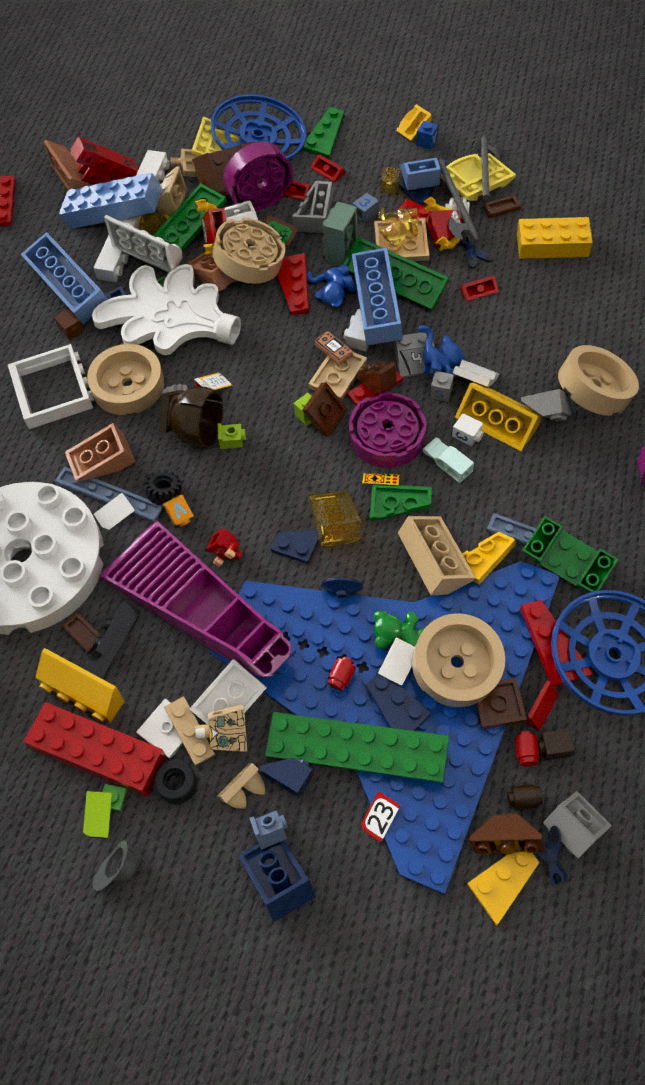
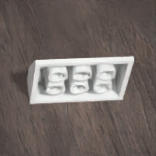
[104,215,183,272]

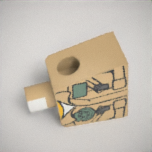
[195,704,247,751]

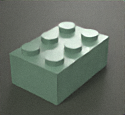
[322,201,358,267]

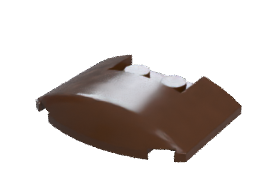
[192,142,263,202]

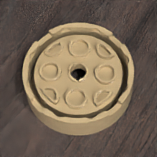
[212,218,285,284]
[87,344,164,415]
[558,345,639,416]
[412,614,505,707]

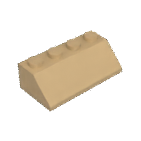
[398,516,476,595]

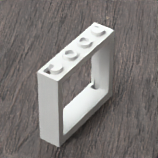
[8,344,94,429]

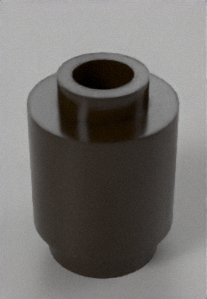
[507,784,543,810]

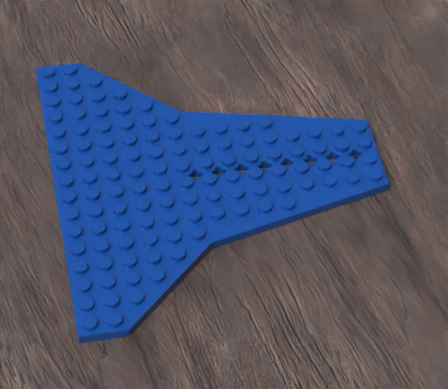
[209,561,560,895]

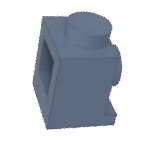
[249,810,288,850]

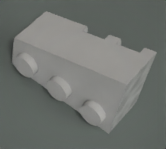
[292,181,333,233]

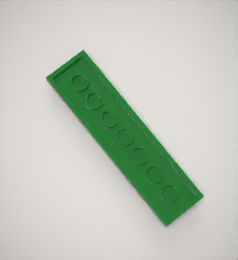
[265,712,450,783]

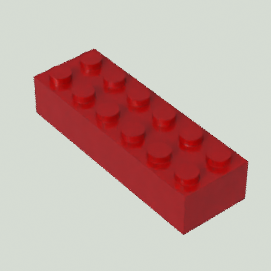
[23,702,167,797]

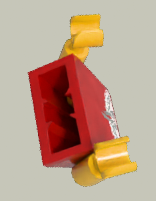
[424,197,465,251]
[195,199,227,255]

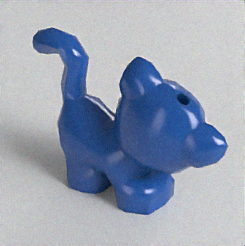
[307,264,356,308]
[418,325,466,375]

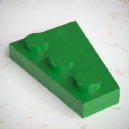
[370,484,432,522]

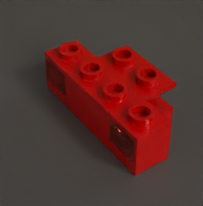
[70,136,138,185]

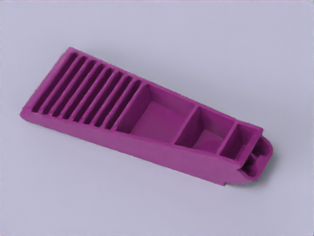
[99,521,292,677]

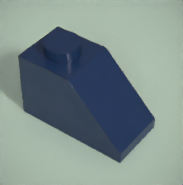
[259,758,313,798]

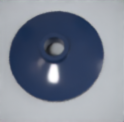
[321,577,363,598]

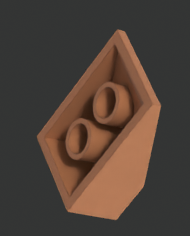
[187,252,238,291]
[65,423,136,482]

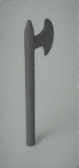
[481,134,500,201]
[438,159,478,241]

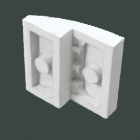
[453,360,499,387]

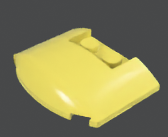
[191,117,240,156]
[440,153,516,201]

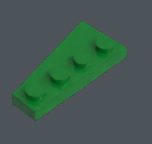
[302,107,344,159]

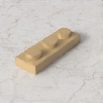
[164,696,215,766]

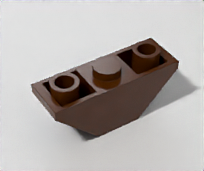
[356,361,397,394]
[470,814,546,855]

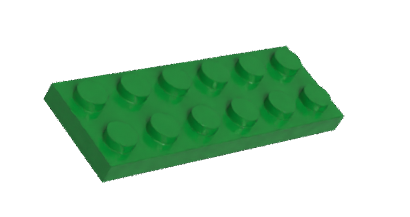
[153,183,227,272]
[343,237,450,311]

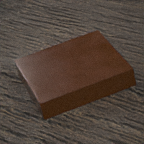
[302,382,347,436]
[476,678,527,730]

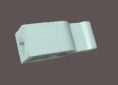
[423,437,474,483]

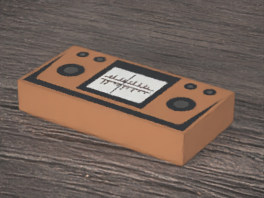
[314,331,353,365]

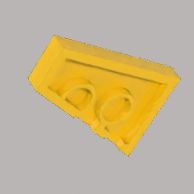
[462,532,516,585]
[467,852,539,926]

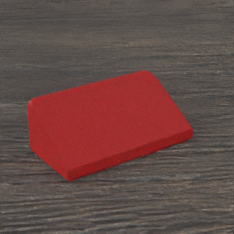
[310,154,346,183]
[283,181,312,201]
[459,275,499,302]
[525,681,559,731]

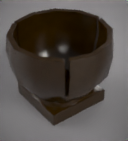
[159,386,223,449]

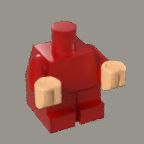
[206,528,243,567]

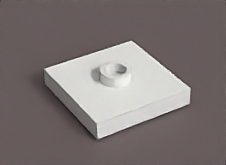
[136,699,183,759]

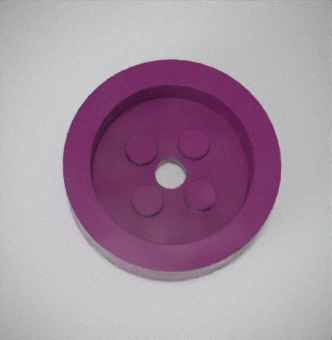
[223,142,293,212]
[349,392,427,468]

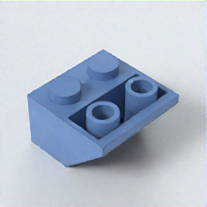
[400,158,441,190]

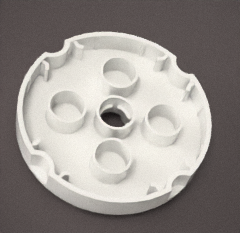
[0,482,104,635]

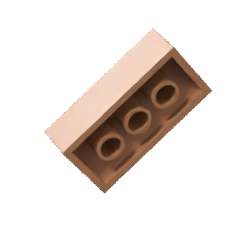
[43,140,92,190]

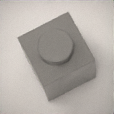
[430,371,454,402]

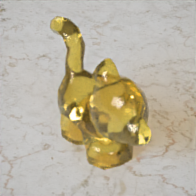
[378,207,420,246]

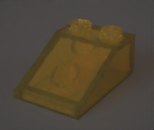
[309,490,361,546]

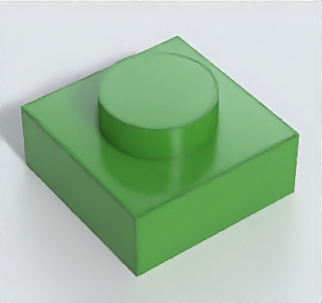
[103,784,128,812]

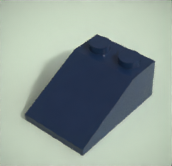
[238,840,316,922]

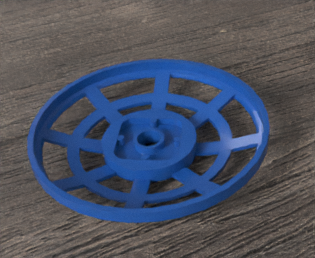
[211,94,306,161]
[551,590,645,716]

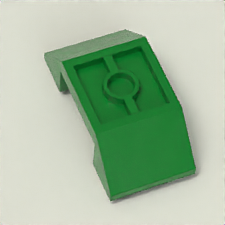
[522,516,619,593]

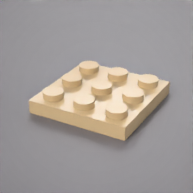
[374,218,429,262]

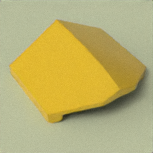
[396,104,432,142]

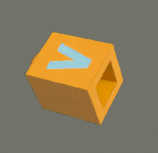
[163,495,194,527]

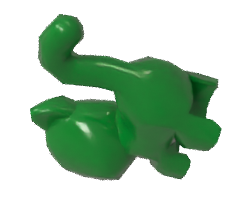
[374,610,425,649]

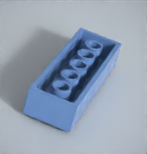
[59,173,162,228]
[21,232,108,324]
[352,248,403,346]

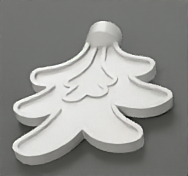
[92,264,241,355]

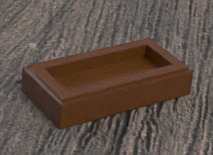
[483,195,521,218]
[62,612,102,654]

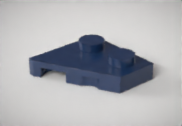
[270,529,322,564]

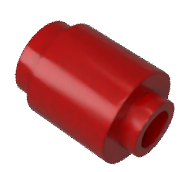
[327,657,356,691]
[514,731,540,767]

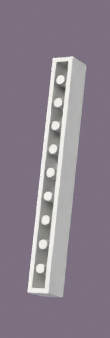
[94,150,170,282]

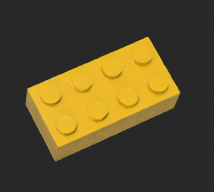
[517,217,593,259]

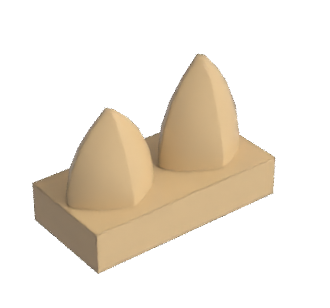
[217,763,265,809]

